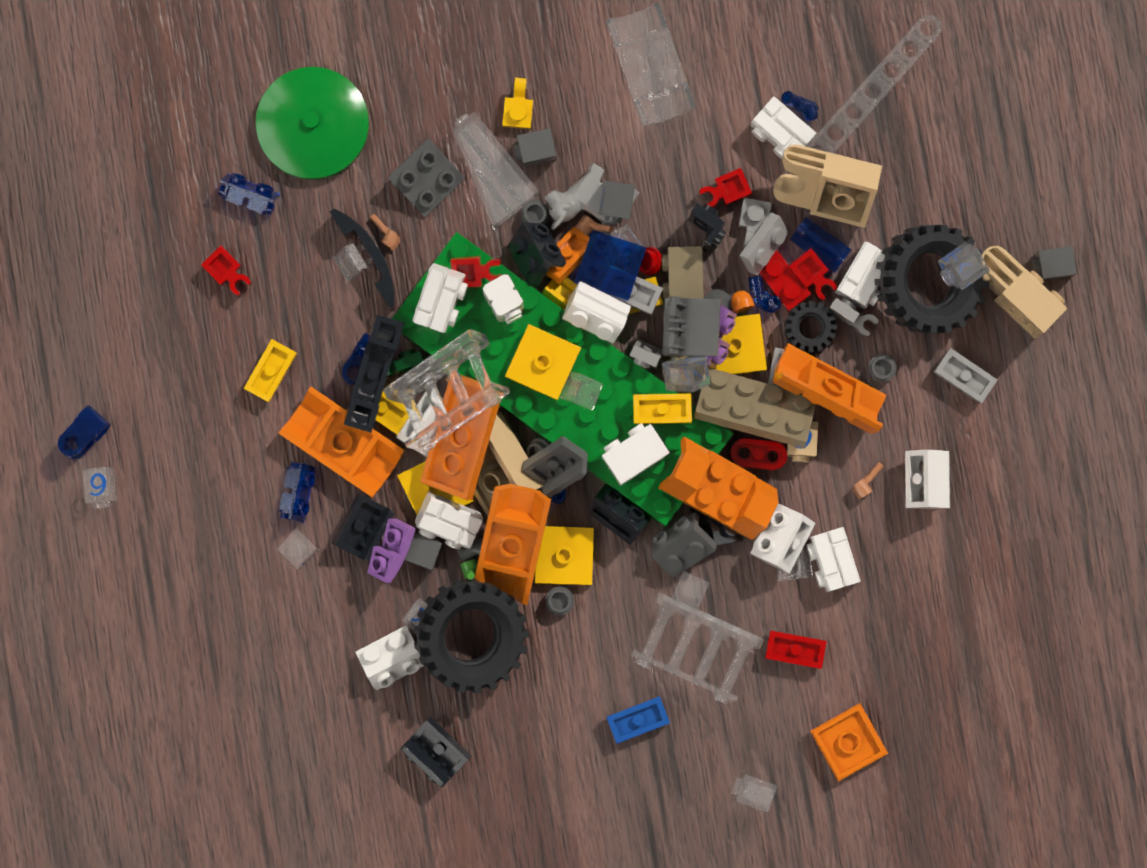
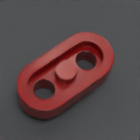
[730,438,787,471]

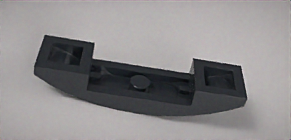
[329,209,396,311]
[343,314,404,433]

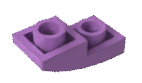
[702,305,737,368]
[367,518,415,583]

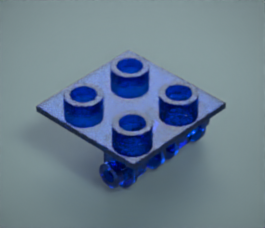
[574,230,647,301]

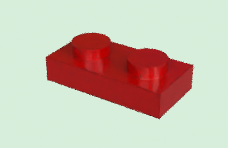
[759,250,811,312]
[765,630,827,669]

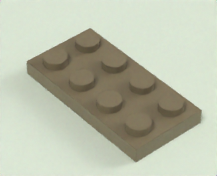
[694,367,816,449]

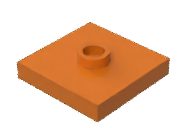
[810,703,888,782]

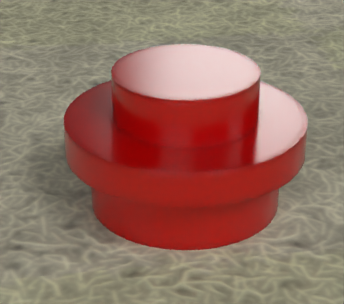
[635,247,662,275]

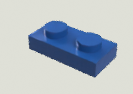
[606,696,670,744]

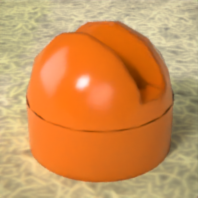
[731,291,755,313]

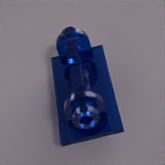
[218,173,280,215]
[789,217,852,272]
[278,462,315,523]

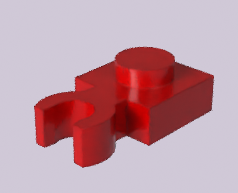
[698,168,752,208]
[201,246,252,297]
[789,247,837,300]
[451,256,502,287]

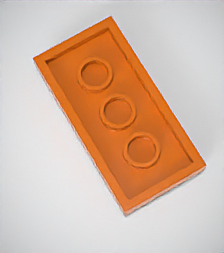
[420,373,503,500]

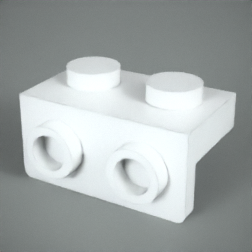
[356,626,424,690]

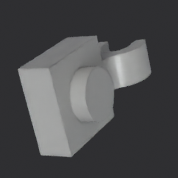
[738,198,772,248]
[829,298,879,337]

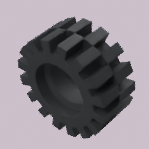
[784,301,837,354]

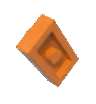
[545,227,596,284]

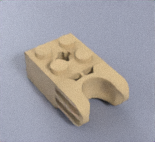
[773,144,882,228]
[979,246,1067,339]

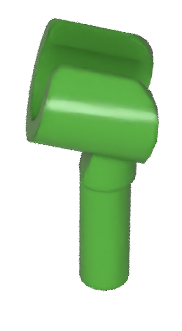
[460,559,478,580]

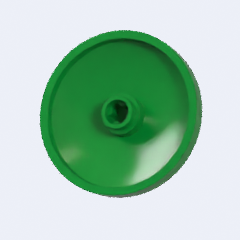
[256,67,369,180]

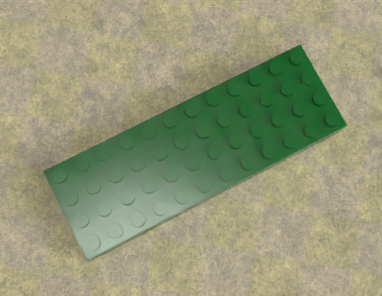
[392,232,733,527]

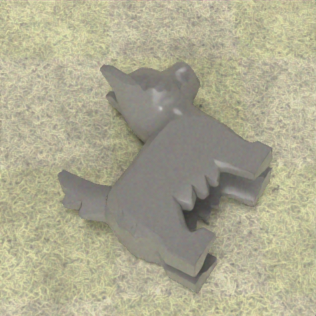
[545,163,640,245]

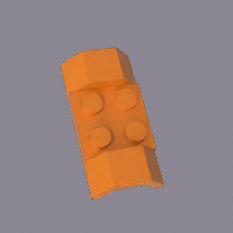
[773,343,886,434]
[279,386,405,498]
[658,437,779,540]
[474,484,551,605]

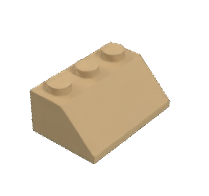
[474,412,543,517]

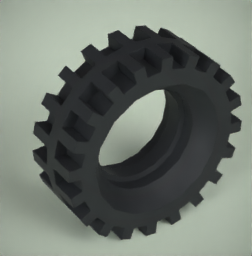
[874,225,989,334]
[413,579,529,694]

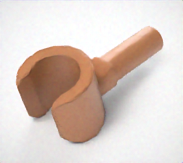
[369,214,400,251]
[575,215,613,236]
[853,462,884,499]

